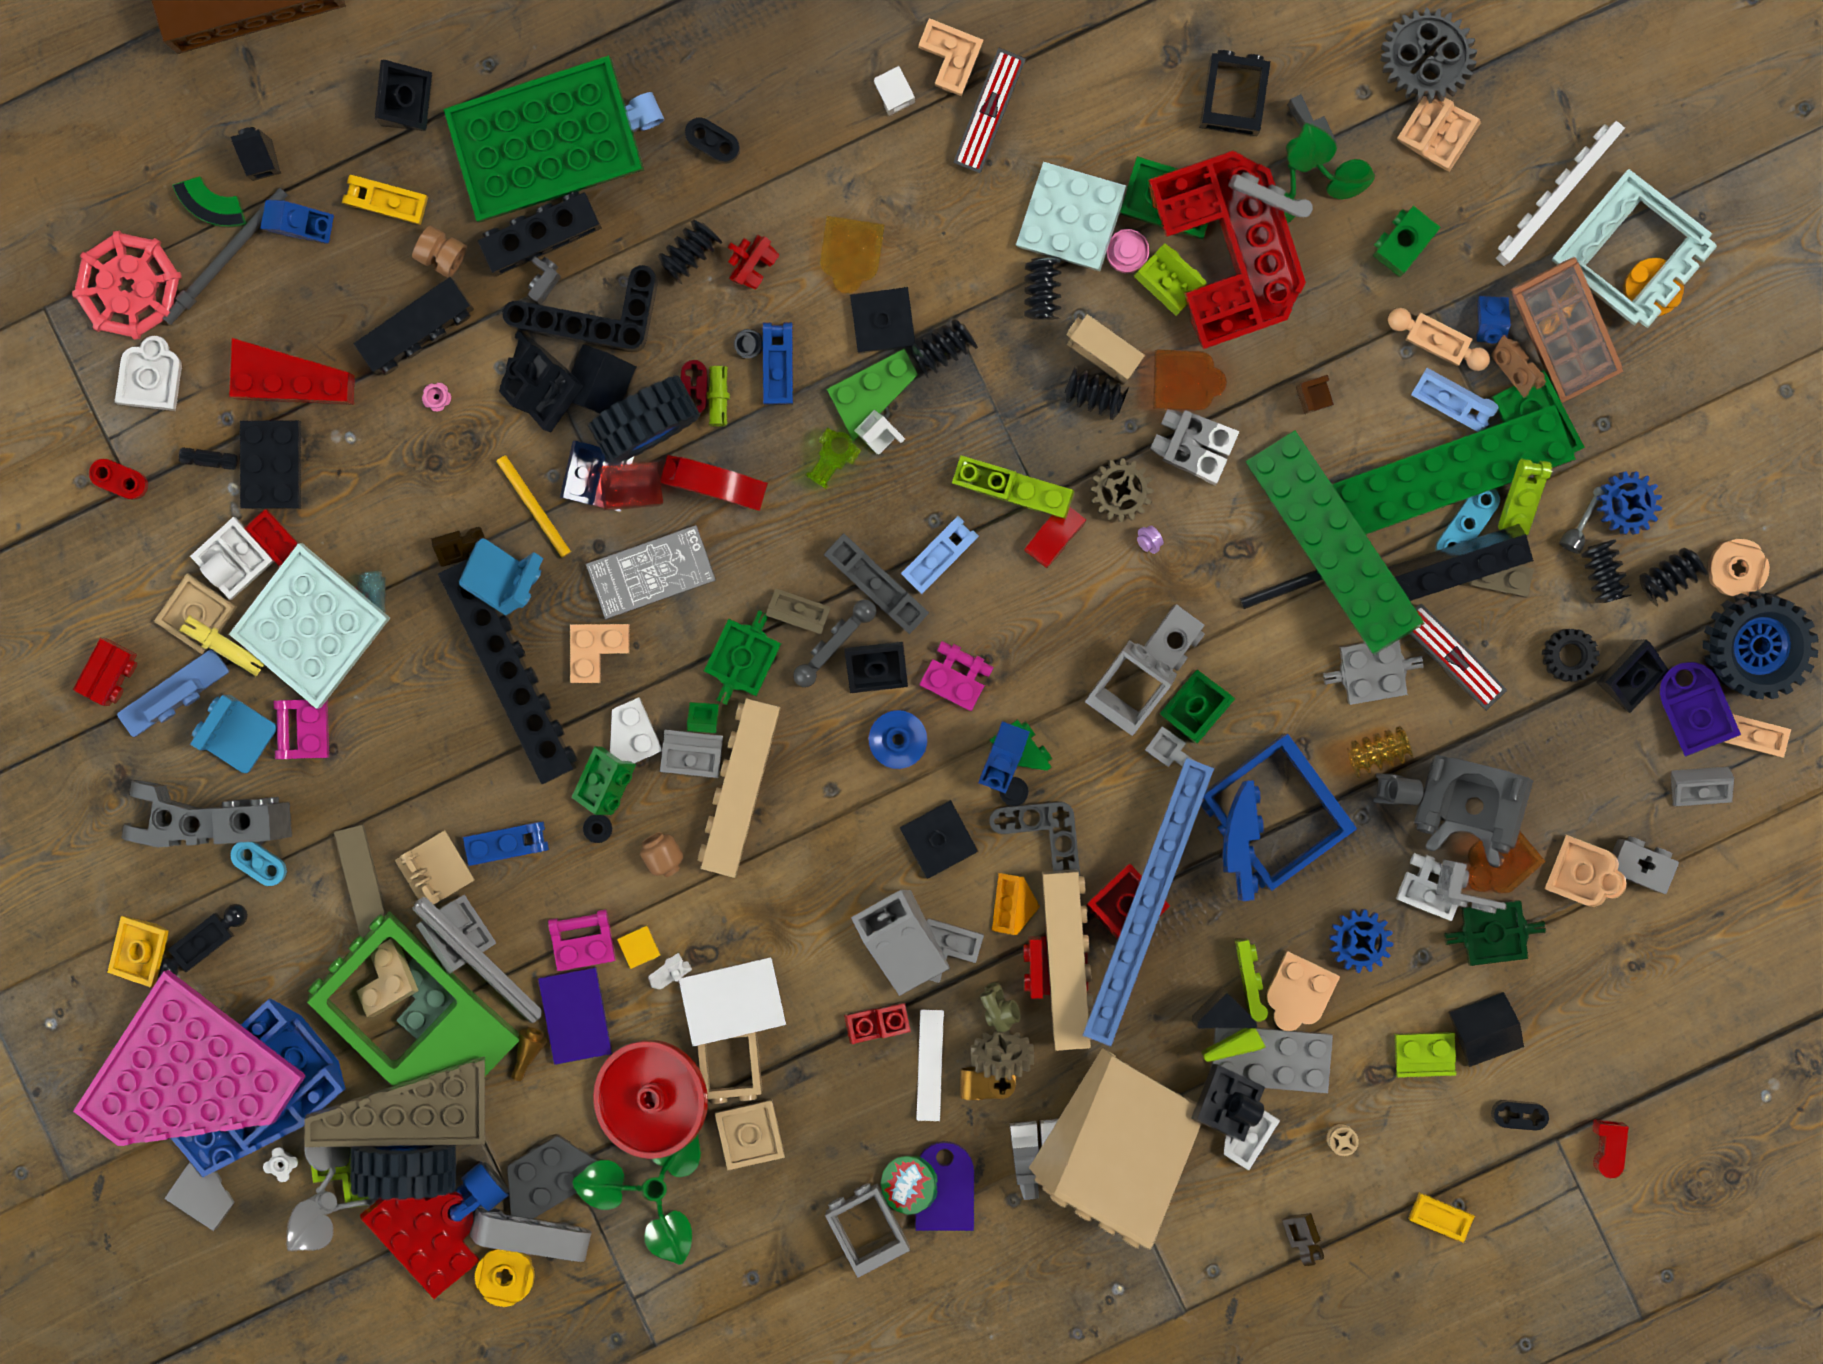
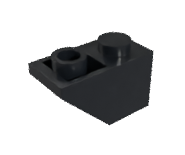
[231,127,281,181]

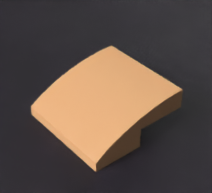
[1397,95,1481,172]

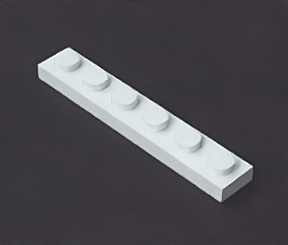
[1495,121,1625,266]

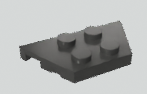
[507,1134,597,1219]

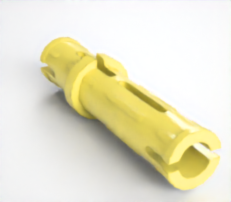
[179,615,264,677]

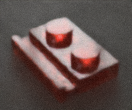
[598,462,663,510]

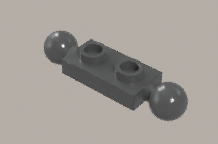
[793,600,876,688]

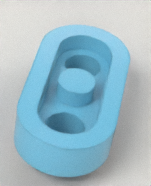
[231,842,287,886]

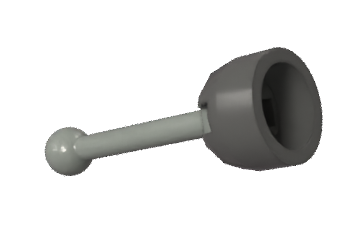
[1559,486,1605,554]

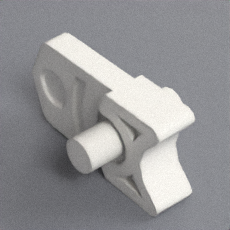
[649,953,692,989]

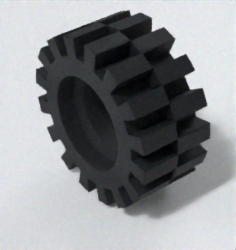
[1542,629,1600,682]

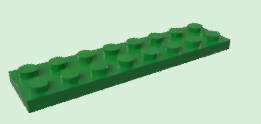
[1332,404,1576,535]
[1246,430,1424,656]

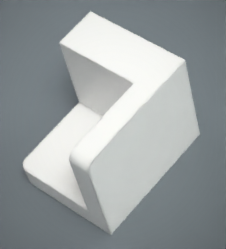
[874,66,915,116]
[854,410,905,454]

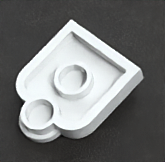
[115,336,182,411]

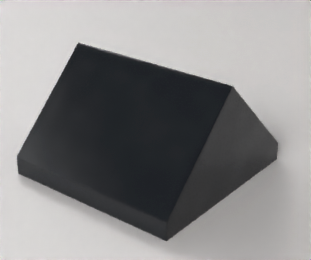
[374,59,432,131]
[571,344,637,415]
[1596,639,1669,713]
[844,641,908,694]
[1192,987,1257,1029]
[1449,992,1524,1067]

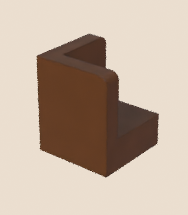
[1296,375,1334,415]

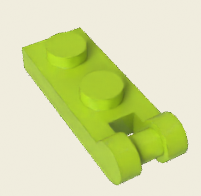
[1498,459,1552,535]
[1235,938,1268,1022]

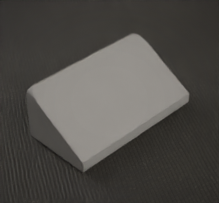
[1671,767,1734,806]

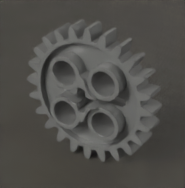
[1380,8,1477,103]

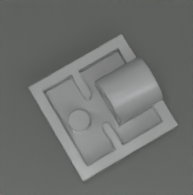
[416,895,496,974]

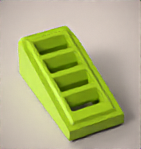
[1201,1028,1266,1062]

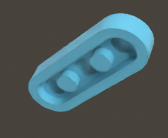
[1435,489,1500,551]

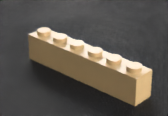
[697,698,781,878]
[1042,869,1093,1051]

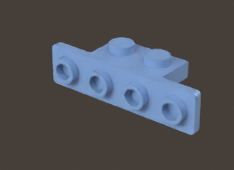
[117,649,229,737]

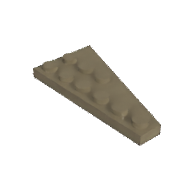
[304,1056,485,1147]

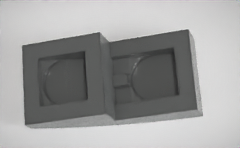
[1287,94,1337,143]

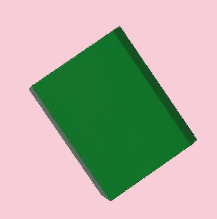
[1159,670,1235,744]

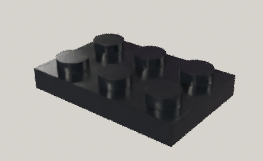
[240,420,301,509]

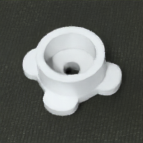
[263,1147,298,1182]

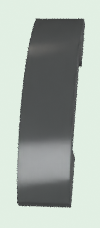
[824,533,929,634]

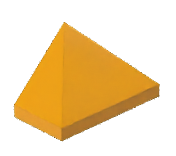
[992,873,1040,935]

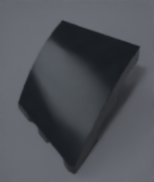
[499,330,583,433]

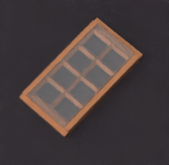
[1511,256,1623,403]

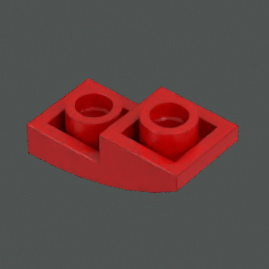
[1024,507,1086,568]
[844,1003,911,1044]

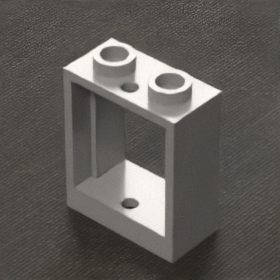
[1085,640,1177,736]
[825,1183,910,1278]

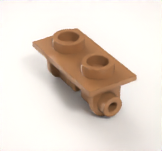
[1491,335,1546,397]

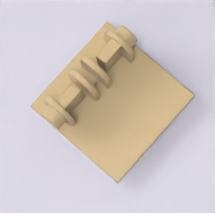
[395,830,475,905]

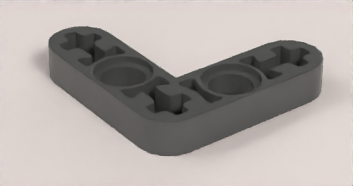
[989,801,1080,876]

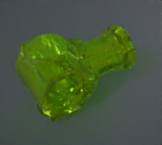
[805,428,862,490]

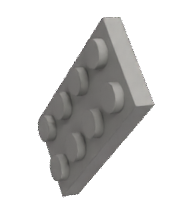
[1212,1028,1333,1093]

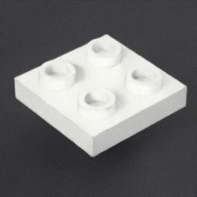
[190,517,274,600]

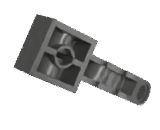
[121,780,292,847]

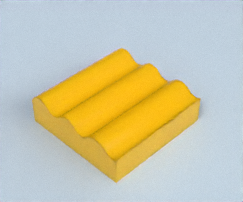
[617,925,661,969]

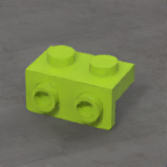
[1134,243,1207,316]

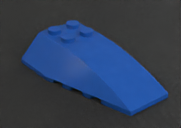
[171,998,346,1177]

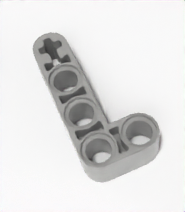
[470,1205,592,1262]

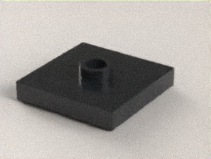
[850,287,916,354]
[900,800,979,879]

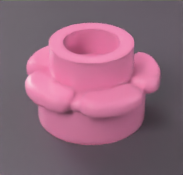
[422,383,451,412]

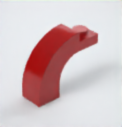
[659,455,768,511]

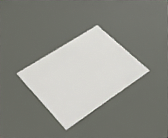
[679,958,786,1047]

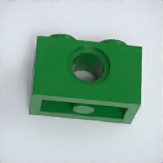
[1372,205,1441,277]

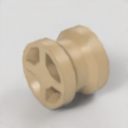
[1326,1124,1359,1156]

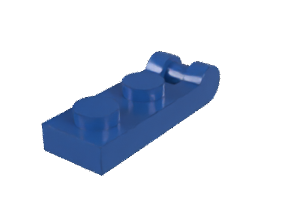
[763,322,793,405]
[463,821,549,866]

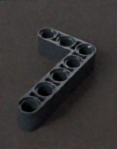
[502,265,658,352]

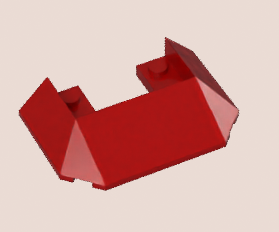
[1148,151,1306,349]

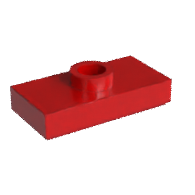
[244,509,299,567]

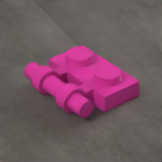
[919,641,994,711]

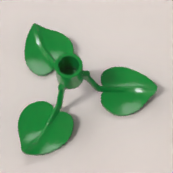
[1284,123,1376,224]
[572,1134,701,1265]

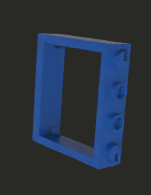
[1201,733,1357,891]

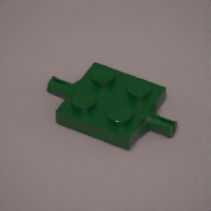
[1444,900,1546,966]

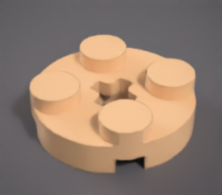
[1708,539,1770,597]

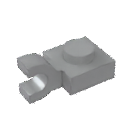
[1145,726,1195,767]

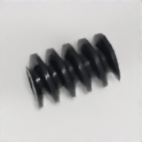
[658,219,723,284]
[1024,258,1061,320]
[911,319,978,378]
[1064,366,1129,420]
[1581,539,1632,603]
[1639,548,1708,607]

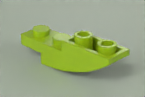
[952,455,1075,519]

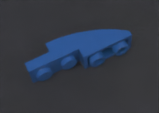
[1222,780,1264,901]

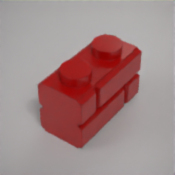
[73,638,137,706]

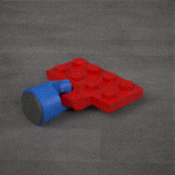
[360,1161,509,1299]

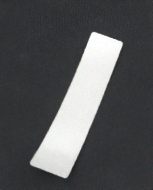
[917,1010,944,1121]

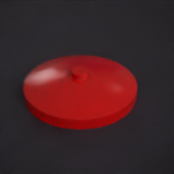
[593,1040,708,1159]

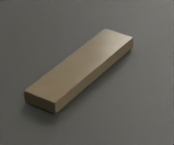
[334,824,392,939]

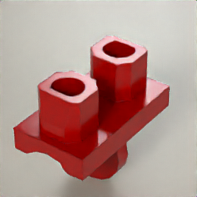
[727,235,779,290]

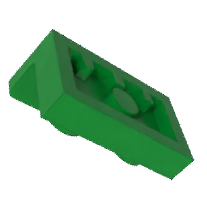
[571,746,636,815]

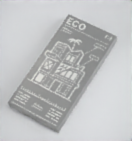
[586,525,716,619]

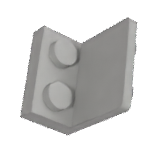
[1436,859,1506,913]

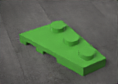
[827,349,918,441]

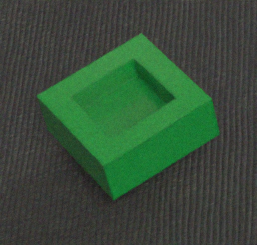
[687,702,719,733]

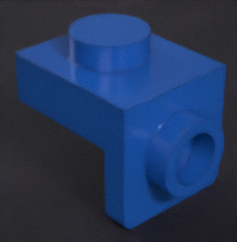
[1476,296,1511,344]

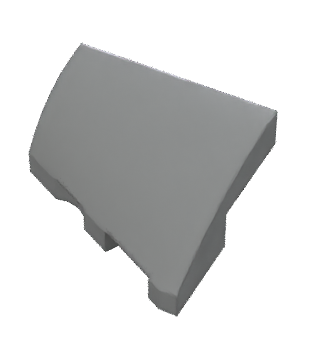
[164,1162,235,1231]

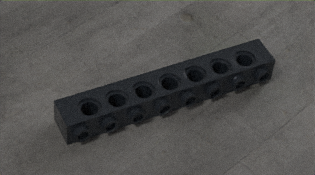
[438,558,578,785]

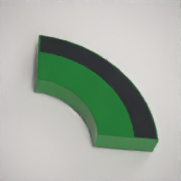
[172,176,247,228]

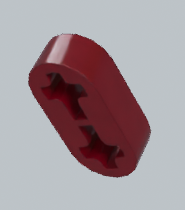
[681,360,708,414]

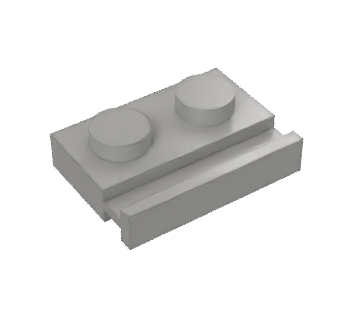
[660,730,723,778]

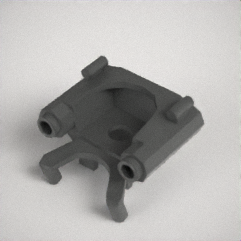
[1414,755,1534,868]

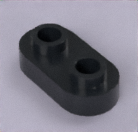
[685,117,740,164]

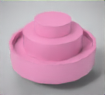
[1106,229,1149,273]

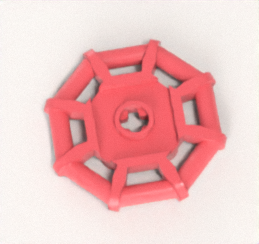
[72,230,182,340]

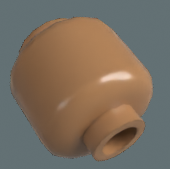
[640,832,684,877]

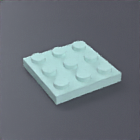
[1016,162,1128,271]

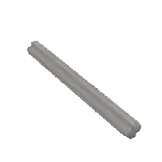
[413,897,542,1023]

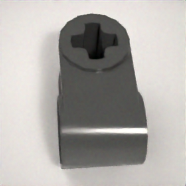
[1373,773,1423,805]

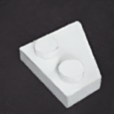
[610,697,662,763]
[1224,1110,1280,1170]

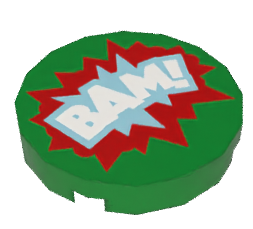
[881,1155,938,1215]

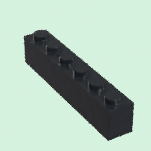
[1388,524,1534,601]

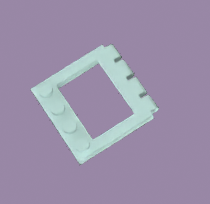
[1552,169,1717,328]

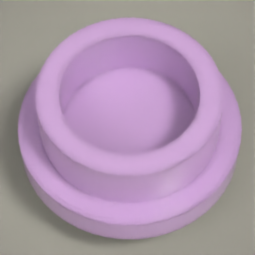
[1137,525,1164,554]

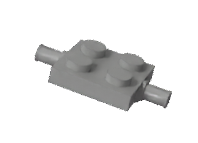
[1323,640,1424,705]

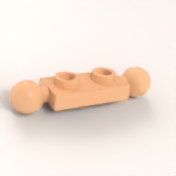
[1388,308,1490,371]

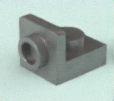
[528,256,561,305]

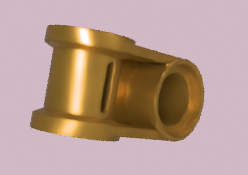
[960,1067,1016,1100]

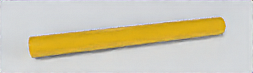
[496,455,571,558]

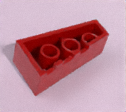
[229,338,355,405]

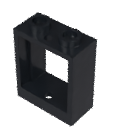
[1199,50,1271,137]

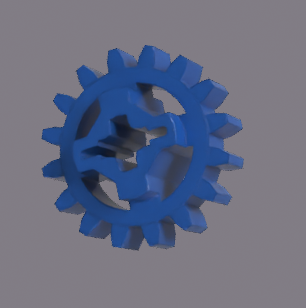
[1596,471,1662,535]
[1328,909,1394,973]

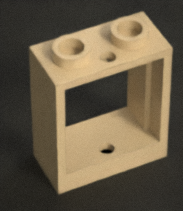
[1066,314,1145,385]
[698,1032,763,1104]

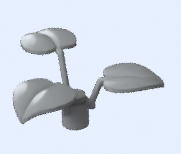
[287,1147,379,1251]

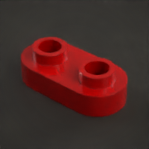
[89,459,148,500]

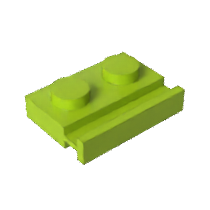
[1395,1032,1456,1078]

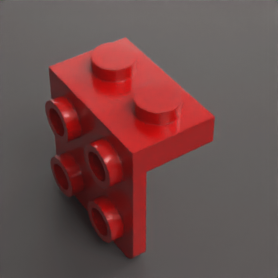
[1023,936,1088,999]

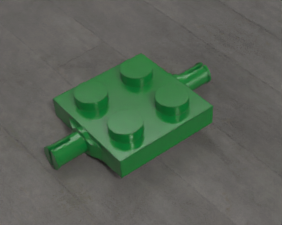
[704,610,782,705]

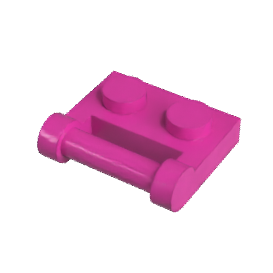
[273,699,329,759]
[548,909,616,971]

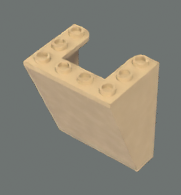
[1029,1048,1202,1250]

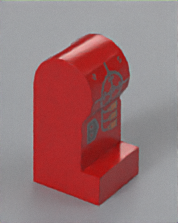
[1592,1119,1629,1179]

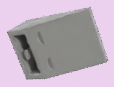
[851,890,950,996]

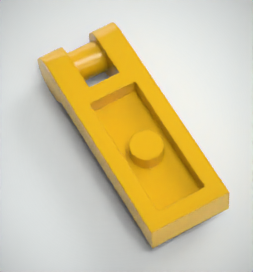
[341,175,428,225]

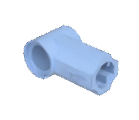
[626,92,664,132]

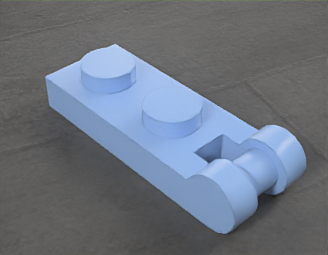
[1411,368,1499,432]
[901,516,979,594]

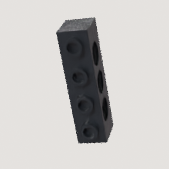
[478,191,602,277]

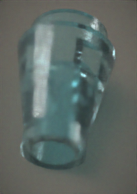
[357,570,386,612]

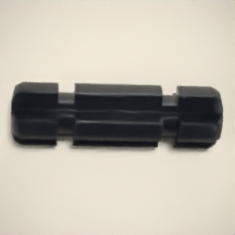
[179,447,238,470]

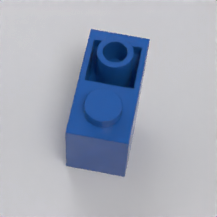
[260,200,334,244]
[978,721,1030,793]

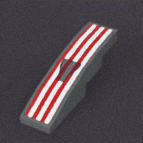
[954,47,1026,173]
[1409,603,1507,711]

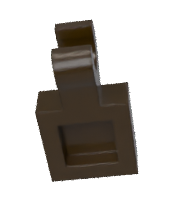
[431,527,485,567]
[1282,1213,1324,1266]

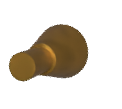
[511,1027,547,1081]

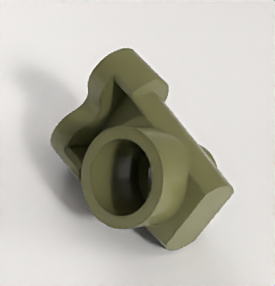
[979,982,1020,1033]

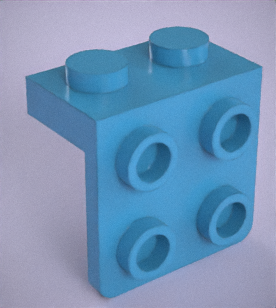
[459,538,543,616]
[190,695,277,773]

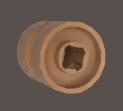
[412,225,467,278]

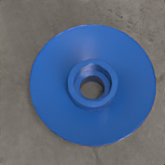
[869,710,927,769]

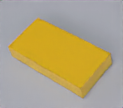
[1408,1192,1475,1243]

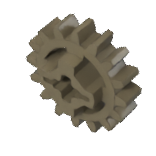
[1090,458,1154,522]
[971,1030,1034,1081]

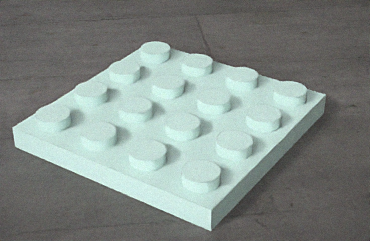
[229,543,390,709]

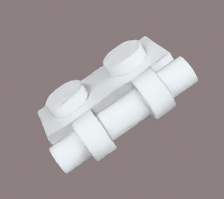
[1396,853,1458,921]

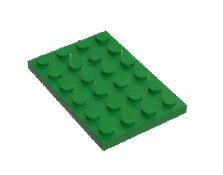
[443,55,644,223]

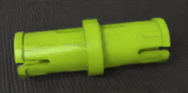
[707,366,730,427]

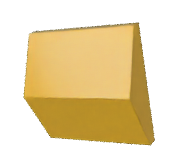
[107,916,169,988]

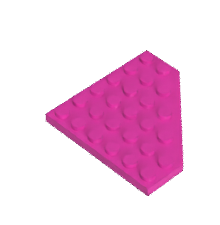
[73,970,306,1146]

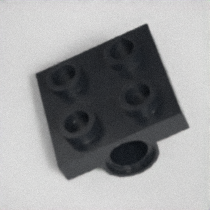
[1191,1064,1265,1142]

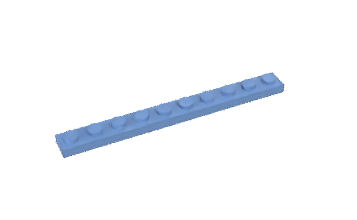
[1082,758,1214,1046]

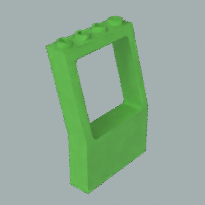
[307,911,520,1086]

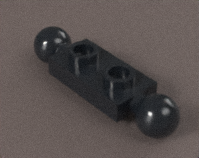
[158,904,248,978]

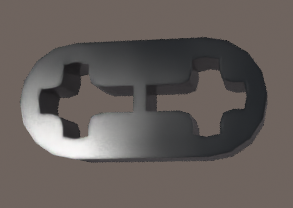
[1491,1100,1549,1131]

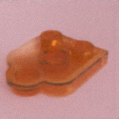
[1153,349,1227,411]
[1468,831,1546,894]

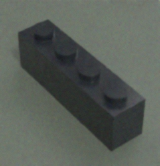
[353,277,474,375]

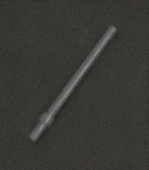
[163,187,288,325]

